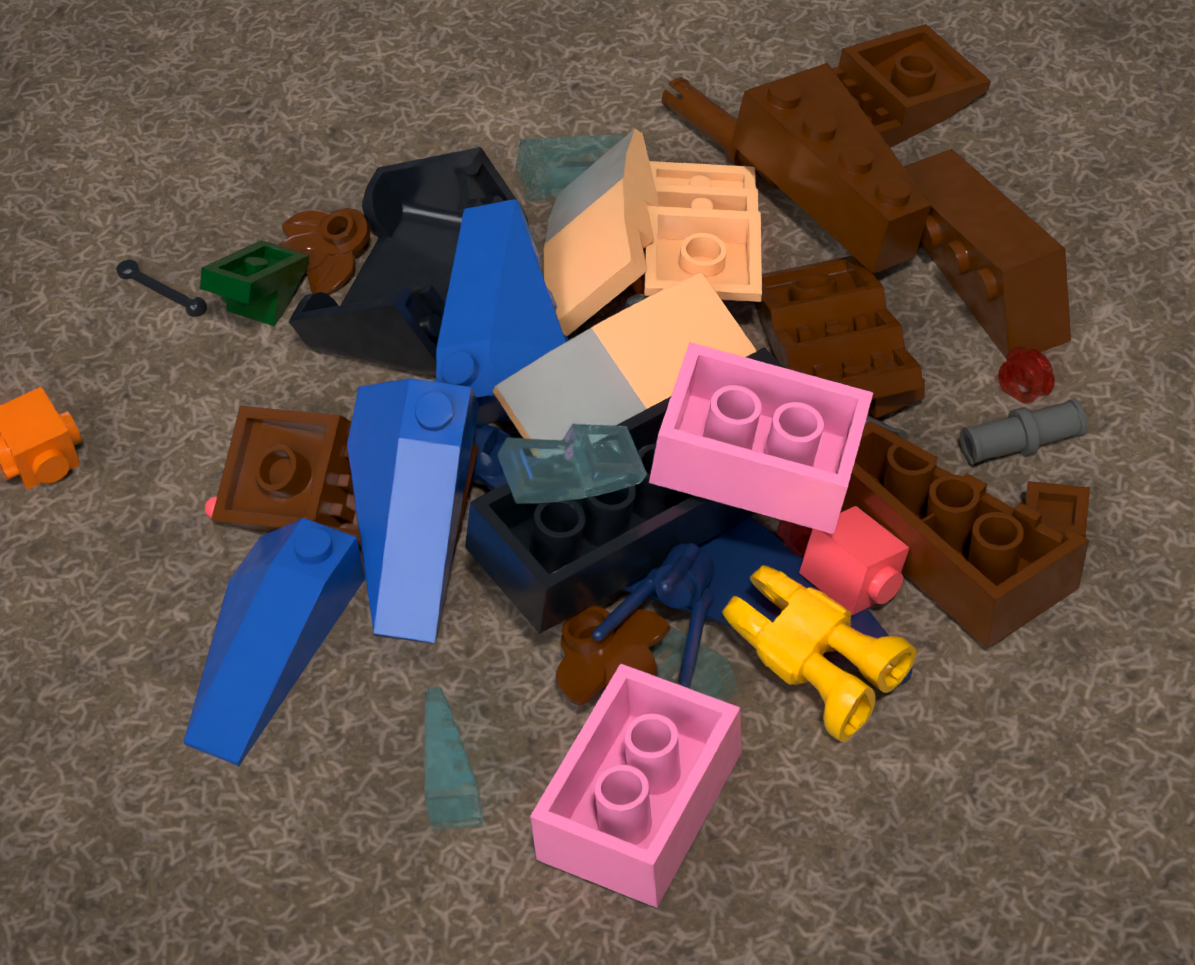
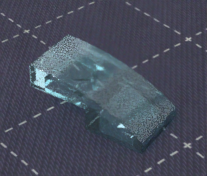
[497,424,647,503]

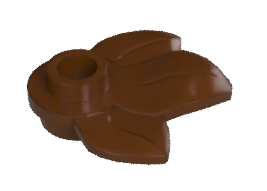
[279,208,370,295]
[556,606,671,705]

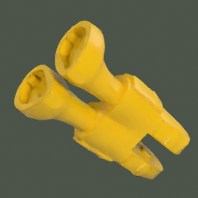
[722,565,917,742]

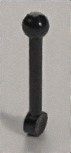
[116,260,207,317]

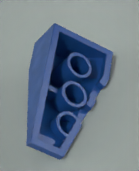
[436,199,569,424]
[347,378,479,644]
[183,518,365,766]

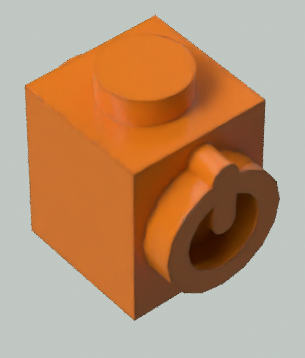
[0,387,83,490]

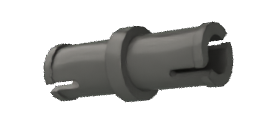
[960,398,1087,465]

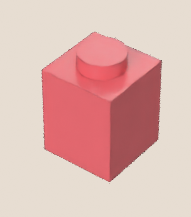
[799,506,910,616]

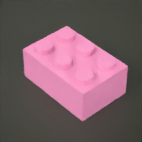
[649,342,873,534]
[530,663,742,908]

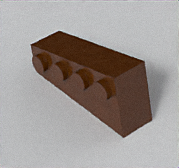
[731,63,932,274]
[904,149,1071,364]
[840,421,1089,649]

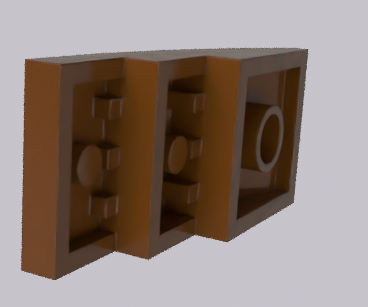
[832,24,991,148]
[754,255,924,399]
[211,406,479,563]

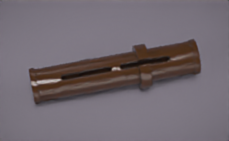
[661,77,779,189]

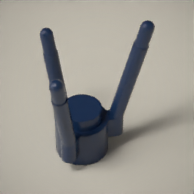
[592,543,715,689]

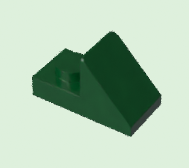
[200,240,309,326]

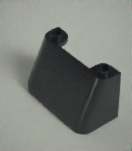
[288,147,529,377]

